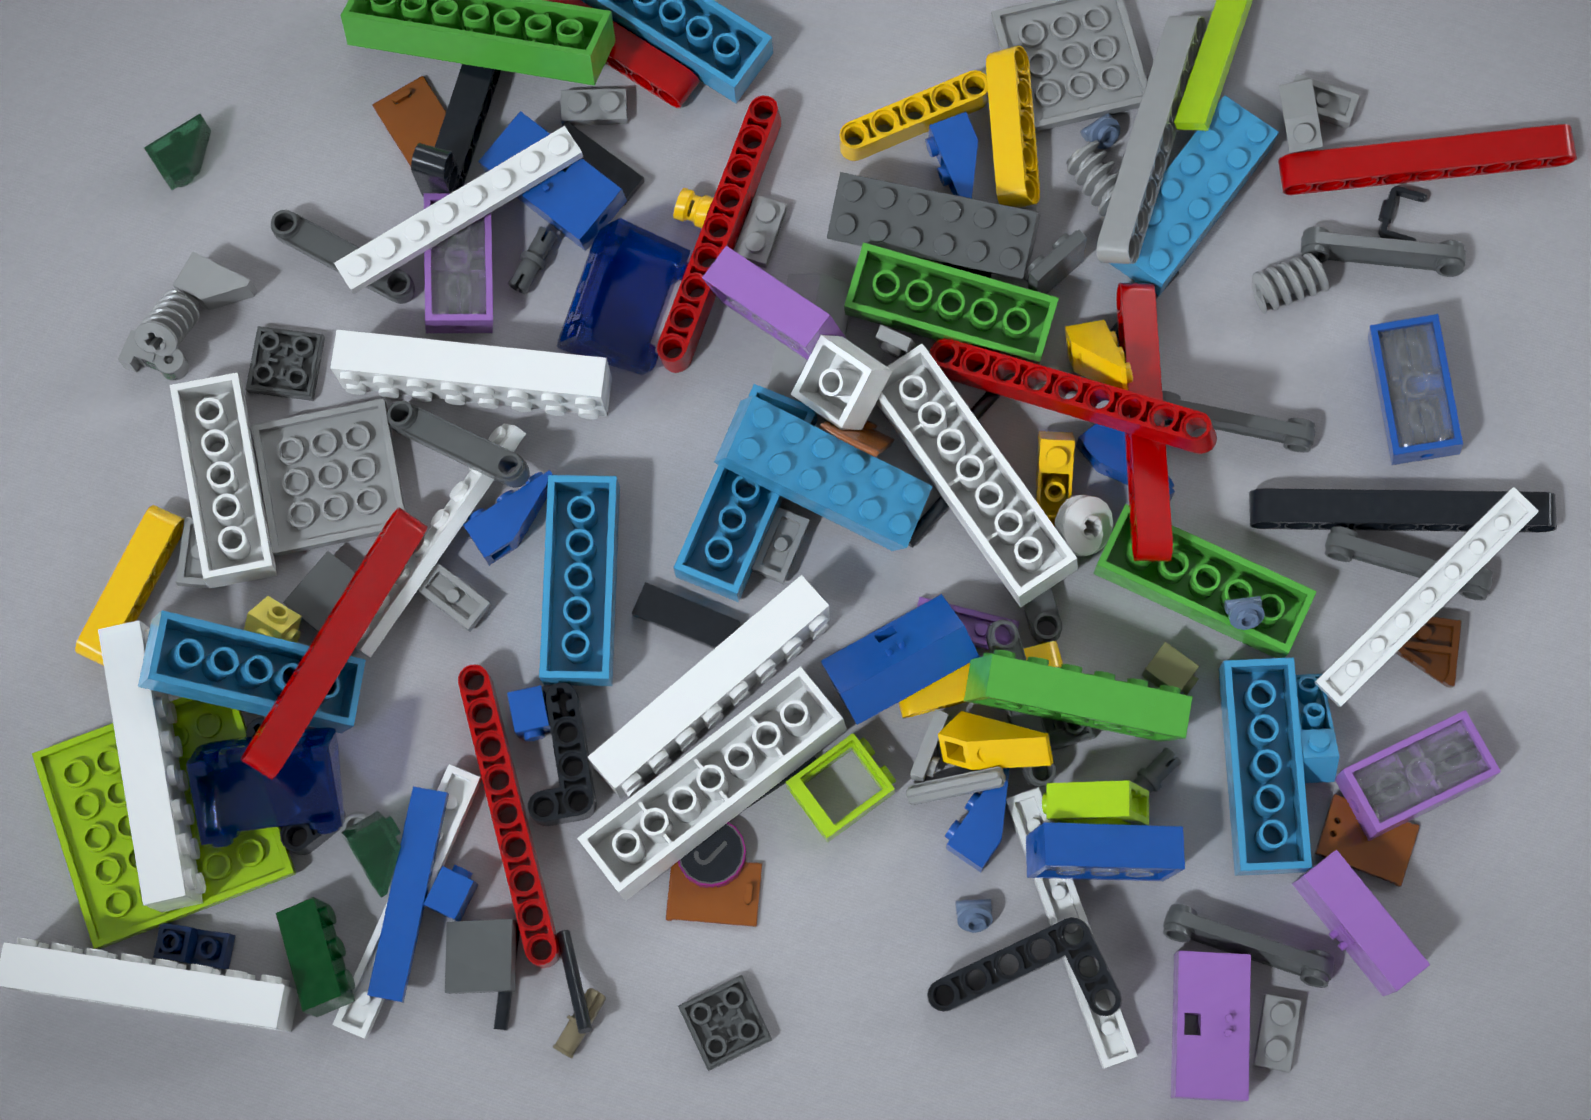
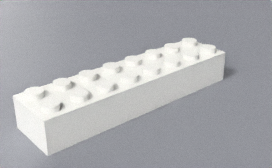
[330,330,612,419]
[876,343,1078,608]
[588,575,830,799]
[98,620,206,912]
[577,666,847,902]
[0,937,298,1032]

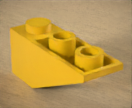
[1065,320,1133,390]
[1035,431,1075,527]
[938,711,1054,770]

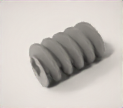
[1066,140,1119,216]
[1252,253,1329,314]
[134,289,199,356]

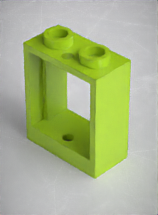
[785,733,896,843]
[1042,780,1149,825]

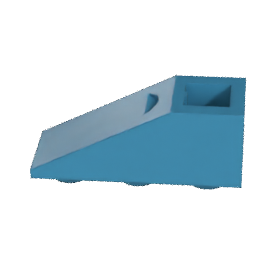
[1296,674,1340,783]

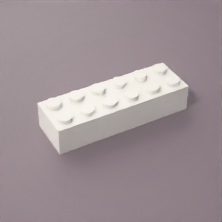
[170,373,277,589]

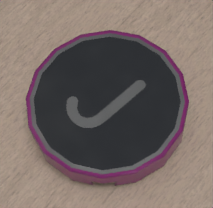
[678,822,746,888]

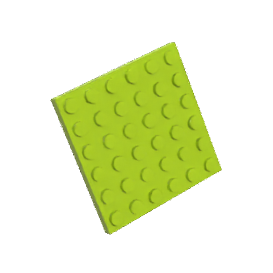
[32,697,296,950]

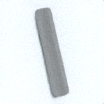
[906,766,1006,805]

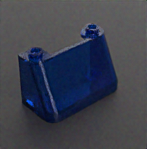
[557,218,691,375]
[186,727,345,847]

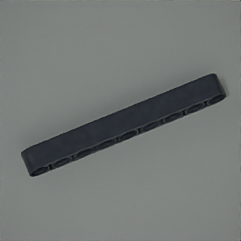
[1249,488,1557,533]

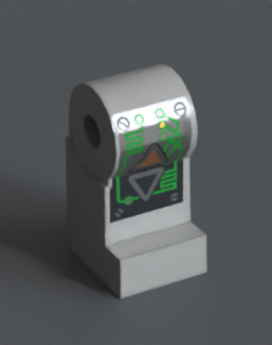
[118,330,189,381]

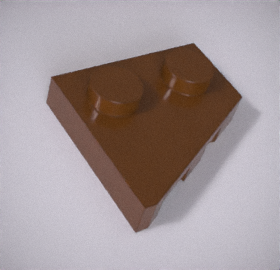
[1396,617,1462,688]

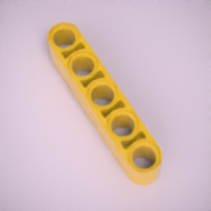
[986,46,1040,208]
[839,70,988,161]
[75,505,184,666]
[898,641,1063,718]

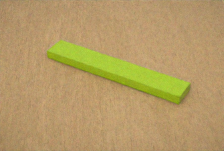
[1174,0,1253,131]

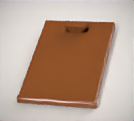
[372,76,446,167]
[819,420,895,457]
[1315,794,1420,887]
[666,862,762,927]

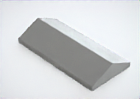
[768,274,851,402]

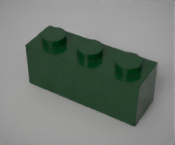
[276,897,355,1017]

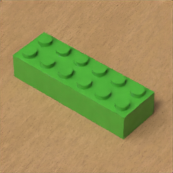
[844,242,1059,365]
[1093,504,1317,658]
[964,650,1192,742]

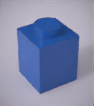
[507,685,551,742]
[423,864,478,921]

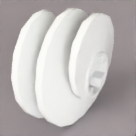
[1055,495,1113,557]

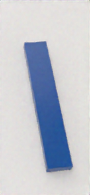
[367,786,449,1003]

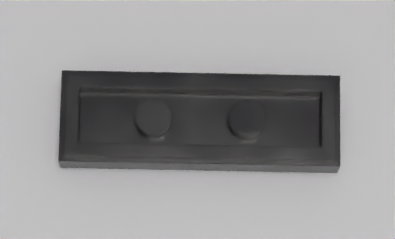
[564,121,645,206]
[632,582,740,649]

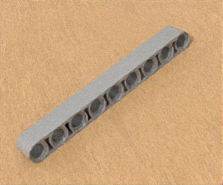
[1097,16,1206,264]

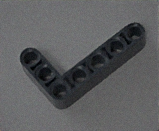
[411,64,501,197]
[927,917,1122,1016]

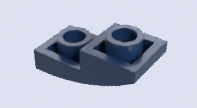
[153,923,236,970]

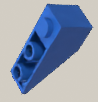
[925,112,978,199]
[1076,424,1175,501]
[463,470,553,566]
[944,768,1010,873]

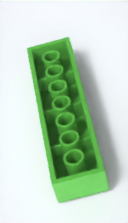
[340,0,615,86]

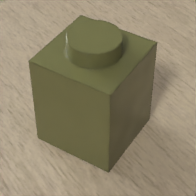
[1142,642,1199,695]

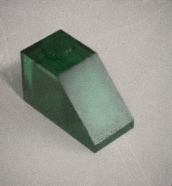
[144,113,211,190]
[341,811,401,898]

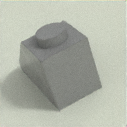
[1279,79,1323,153]
[173,252,257,310]

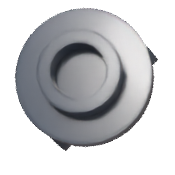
[1080,113,1120,149]
[1224,596,1264,630]
[955,899,993,933]

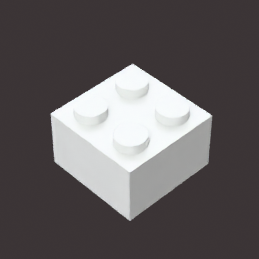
[791,335,892,430]

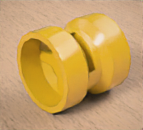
[673,187,714,228]

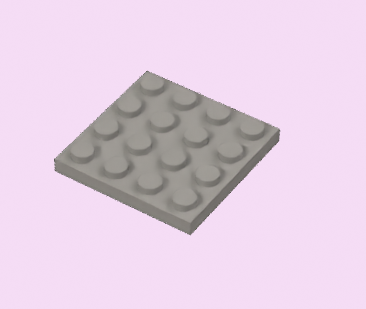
[991,0,1147,132]
[251,398,406,557]

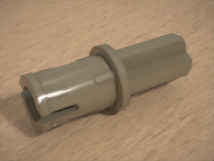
[553,988,606,1059]

